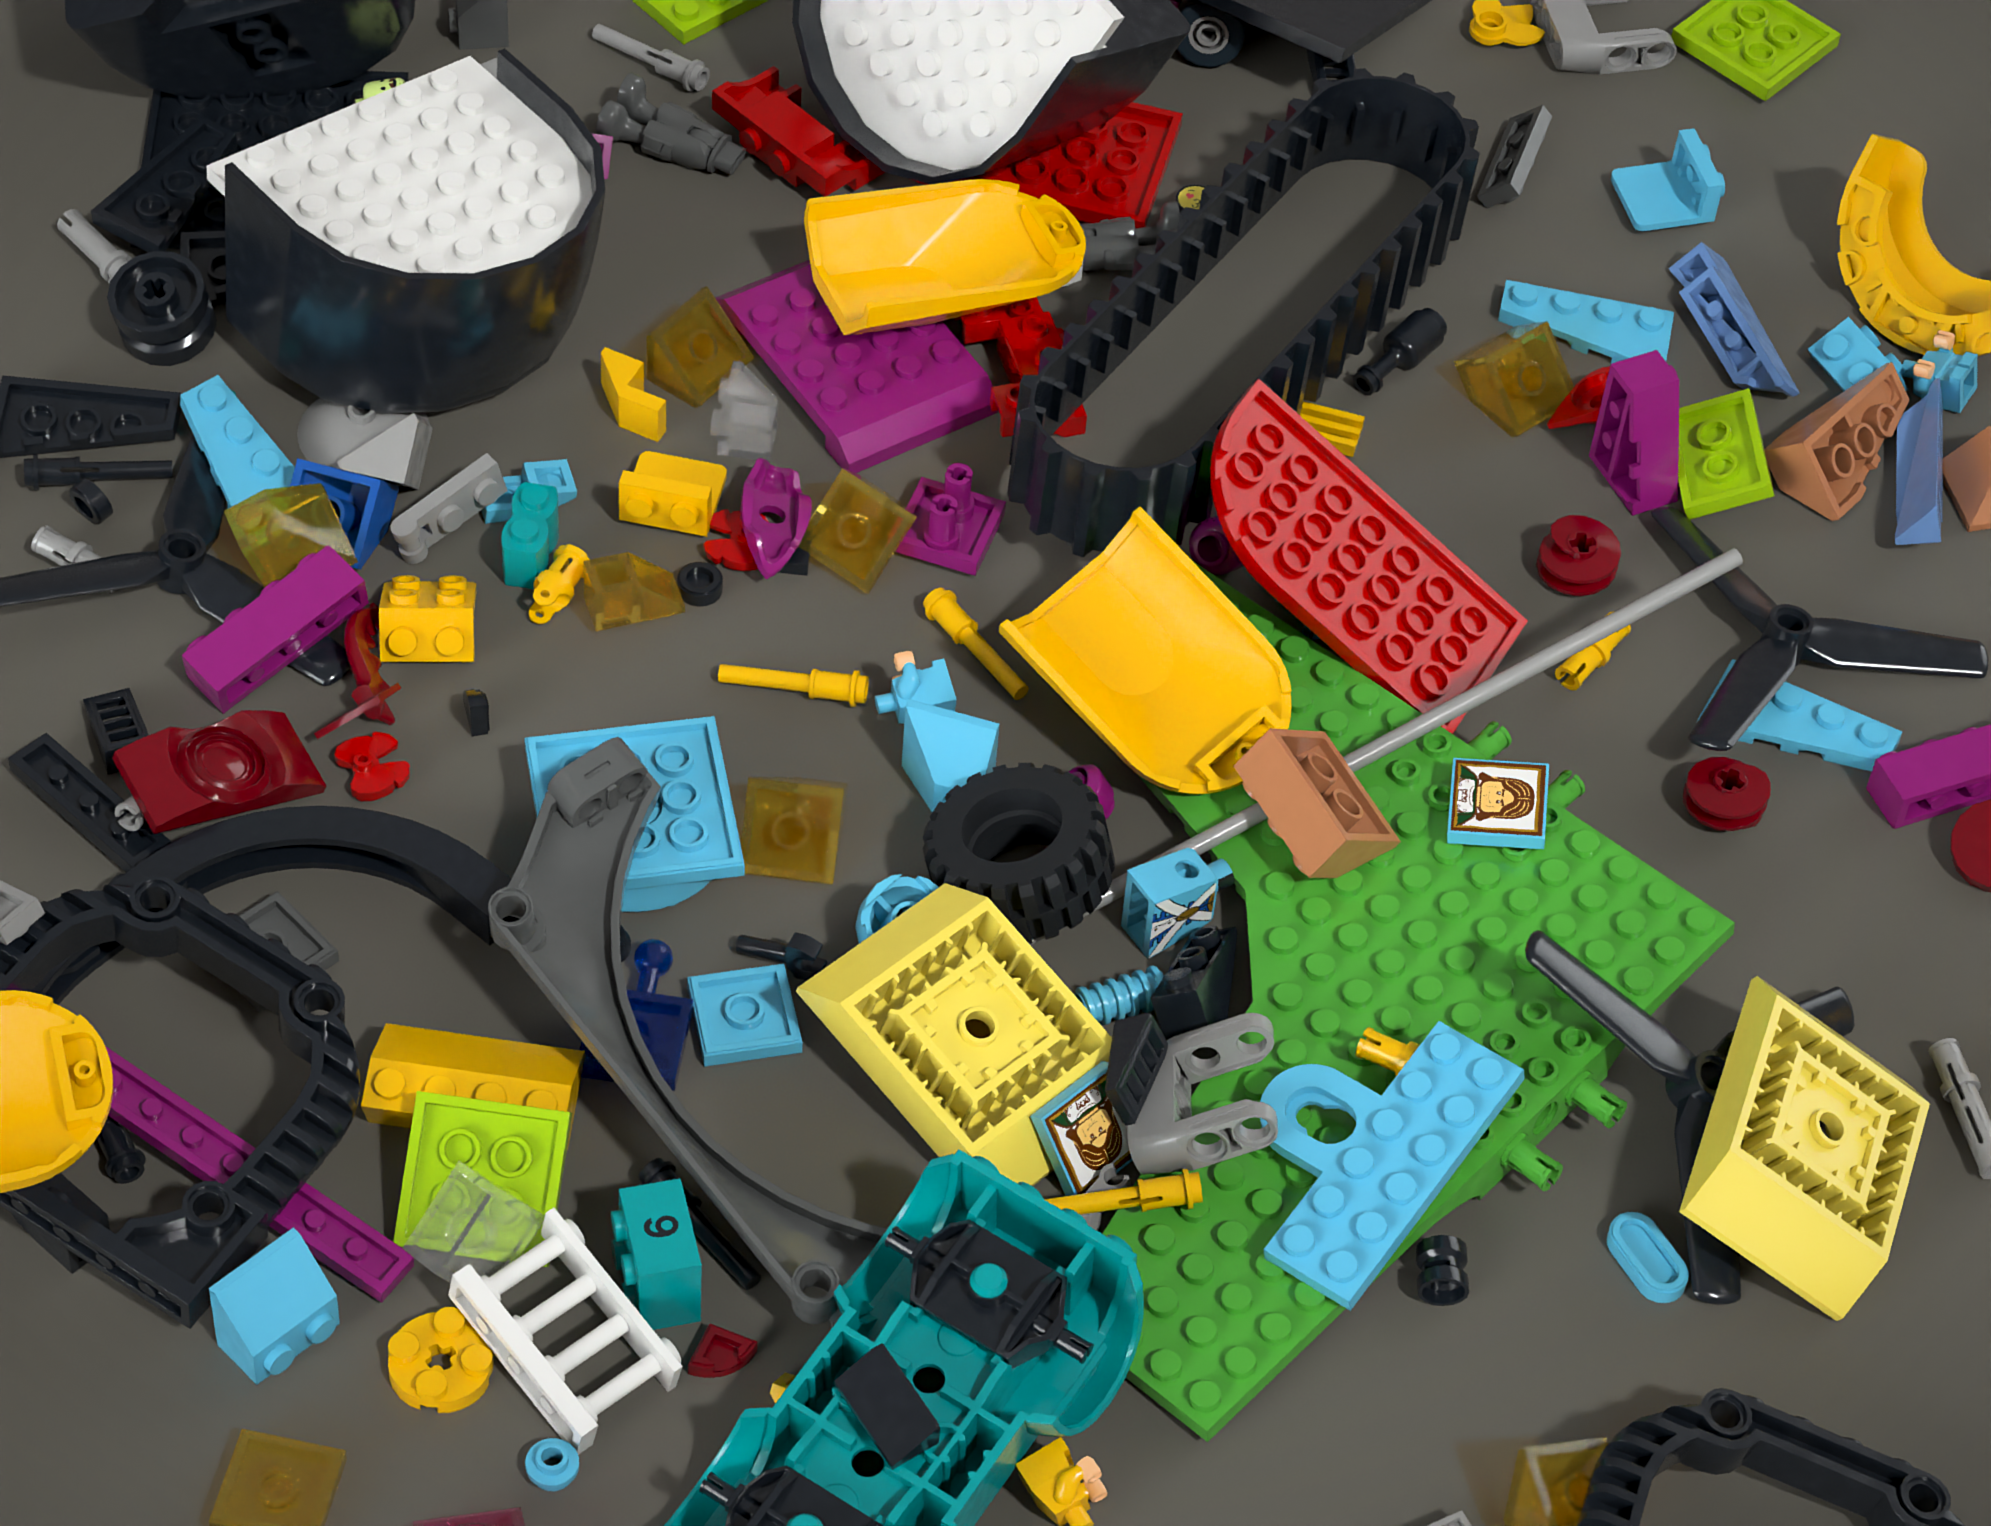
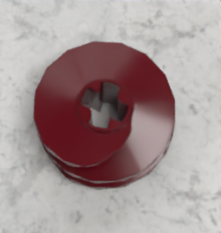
[1536,515,1621,596]
[1683,757,1771,831]

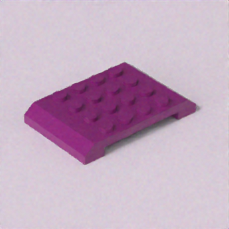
[713,260,998,476]

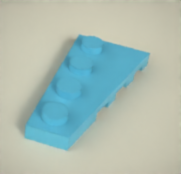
[1498,280,1674,364]
[180,375,295,555]

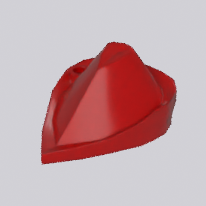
[1547,366,1610,429]

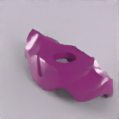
[740,458,812,579]

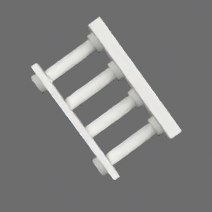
[448,1207,683,1455]

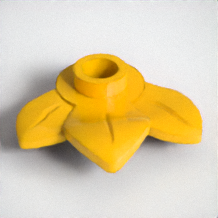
[1469,0,1545,46]

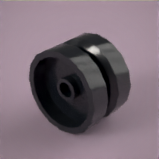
[107,251,217,366]

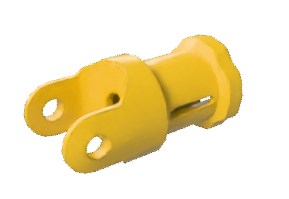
[528,544,593,624]

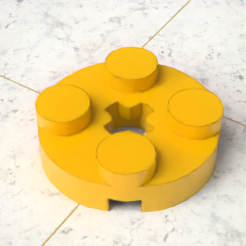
[388,1307,494,1413]

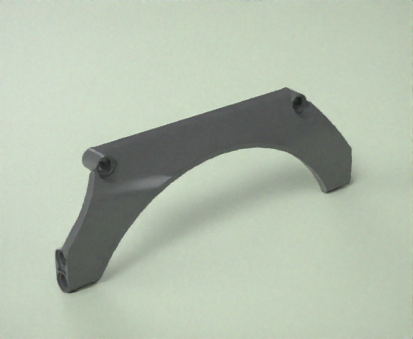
[488,737,888,1327]

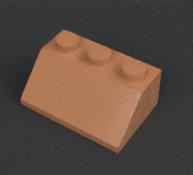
[1233,728,1401,878]

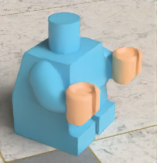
[1902,330,1978,413]
[874,651,957,724]

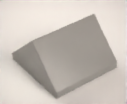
[337,413,433,490]

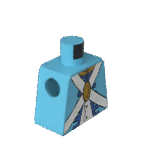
[1121,848,1234,959]

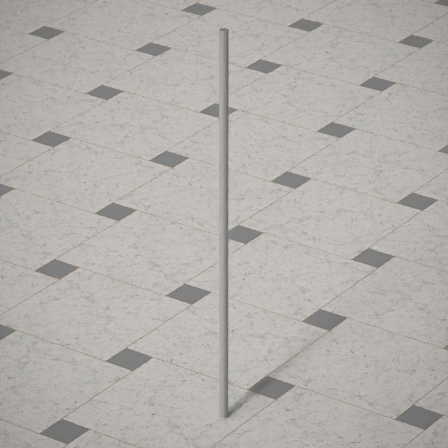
[1030,548,1743,945]

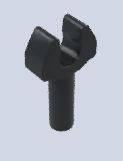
[736,932,828,981]

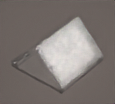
[403,1160,545,1283]

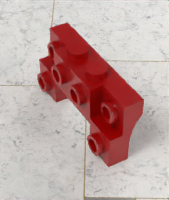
[712,66,885,197]
[954,297,1087,437]

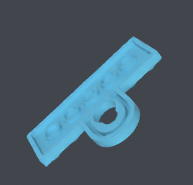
[1260,1021,1525,1311]

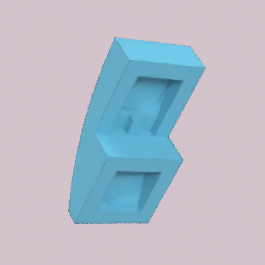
[481,459,577,524]

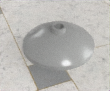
[297,398,429,469]

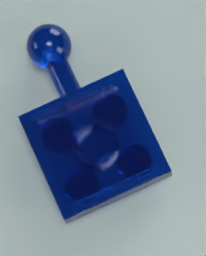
[580,939,693,1091]

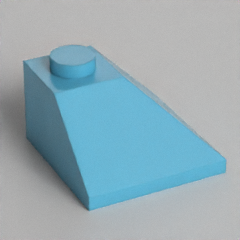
[901,699,1000,812]

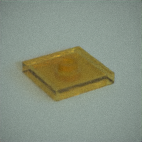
[209,1429,347,1526]

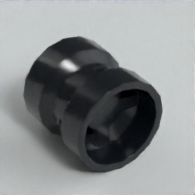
[1416,1235,1469,1306]

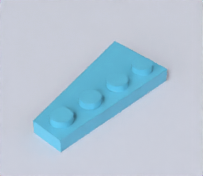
[1697,659,1902,772]

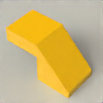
[601,347,666,442]

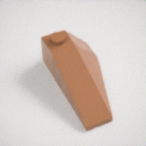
[1764,362,1909,521]

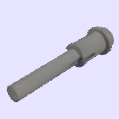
[592,23,710,92]

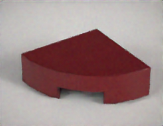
[688,1323,758,1378]

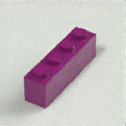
[181,544,369,714]
[1866,724,1991,829]

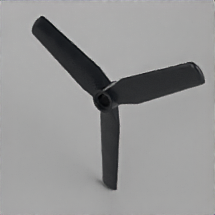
[0,434,351,686]
[1651,506,1988,751]
[1525,930,1855,1305]

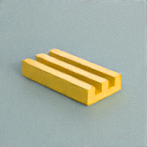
[1300,401,1365,457]

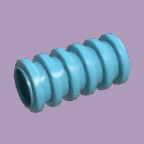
[1074,965,1164,1026]

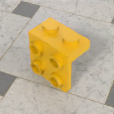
[619,451,727,537]
[379,575,477,662]

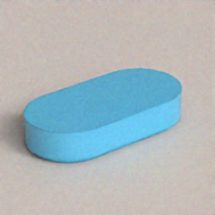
[1607,1212,1689,1303]

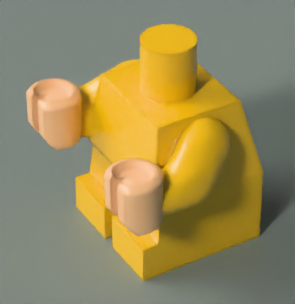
[1015,1437,1108,1526]

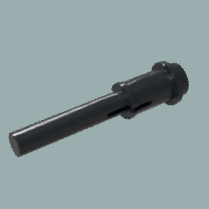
[24,454,173,490]
[96,1116,146,1184]
[638,1158,761,1290]

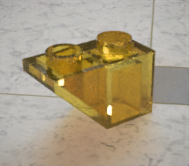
[583,552,685,631]

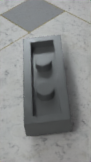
[1477,105,1552,208]

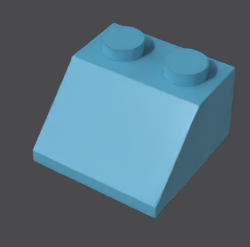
[209,1227,340,1385]

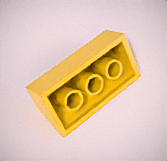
[361,1023,585,1150]

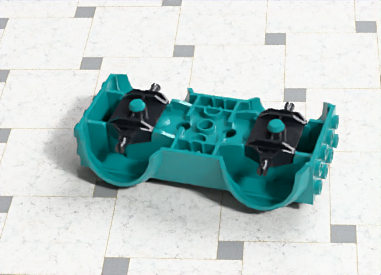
[664,1149,1144,1526]

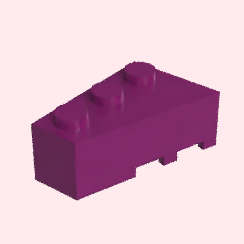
[1589,350,1680,516]

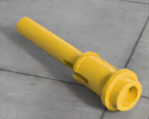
[923,587,1029,700]
[718,664,869,707]
[1044,1168,1203,1215]

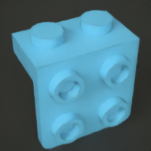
[1610,128,1725,231]

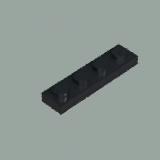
[8,733,171,872]

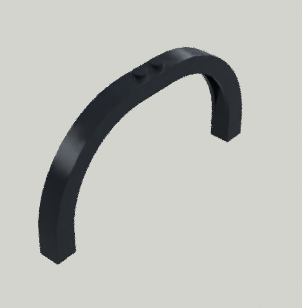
[12,806,520,1274]

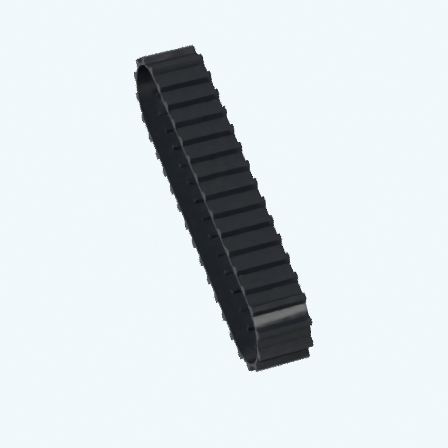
[1007,68,1480,557]

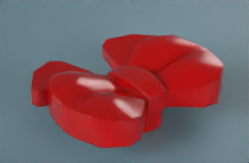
[703,509,770,571]
[334,731,410,802]

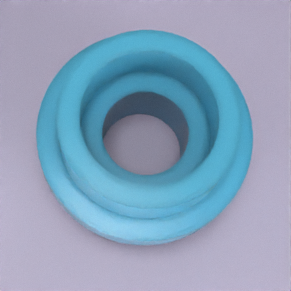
[525,1438,579,1491]

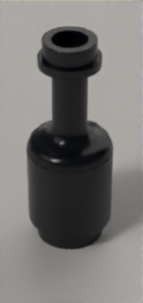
[1353,308,1447,396]

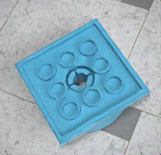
[524,716,745,912]

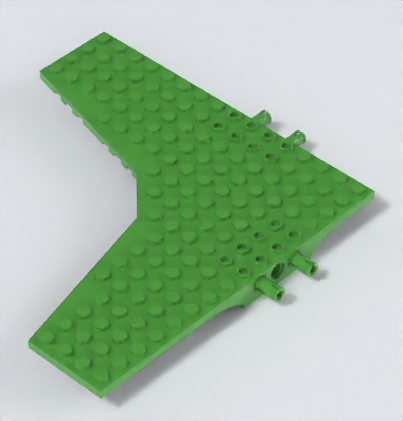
[1102,561,1735,1442]

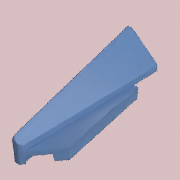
[1669,242,1800,397]
[1895,378,1943,545]

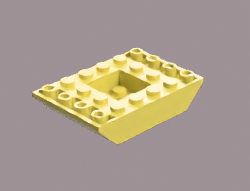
[796,883,1112,1186]
[1679,976,1930,1321]

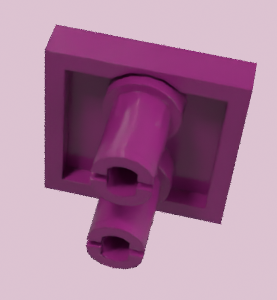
[890,463,1006,576]

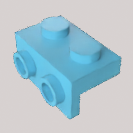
[1808,317,1908,392]

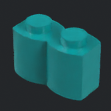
[501,482,559,589]

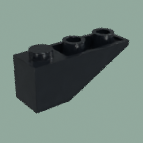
[1151,925,1238,1040]

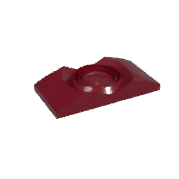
[112,710,327,834]

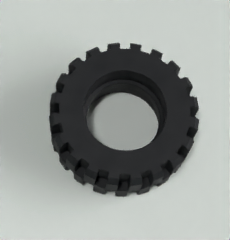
[923,763,1115,944]

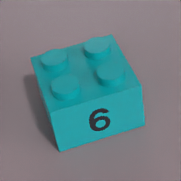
[611,1178,702,1330]

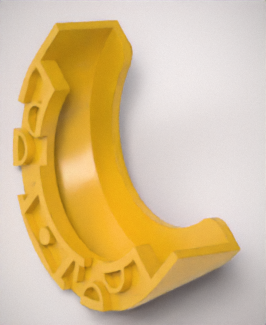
[1837,134,1991,357]

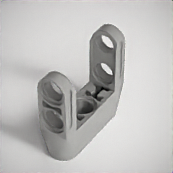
[1529,0,1677,75]
[1127,1013,1278,1175]

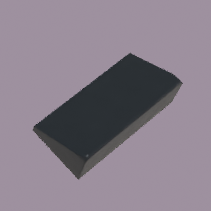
[834,1343,940,1470]

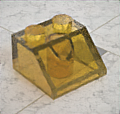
[1454,321,1574,437]

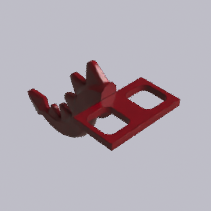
[314,603,401,740]

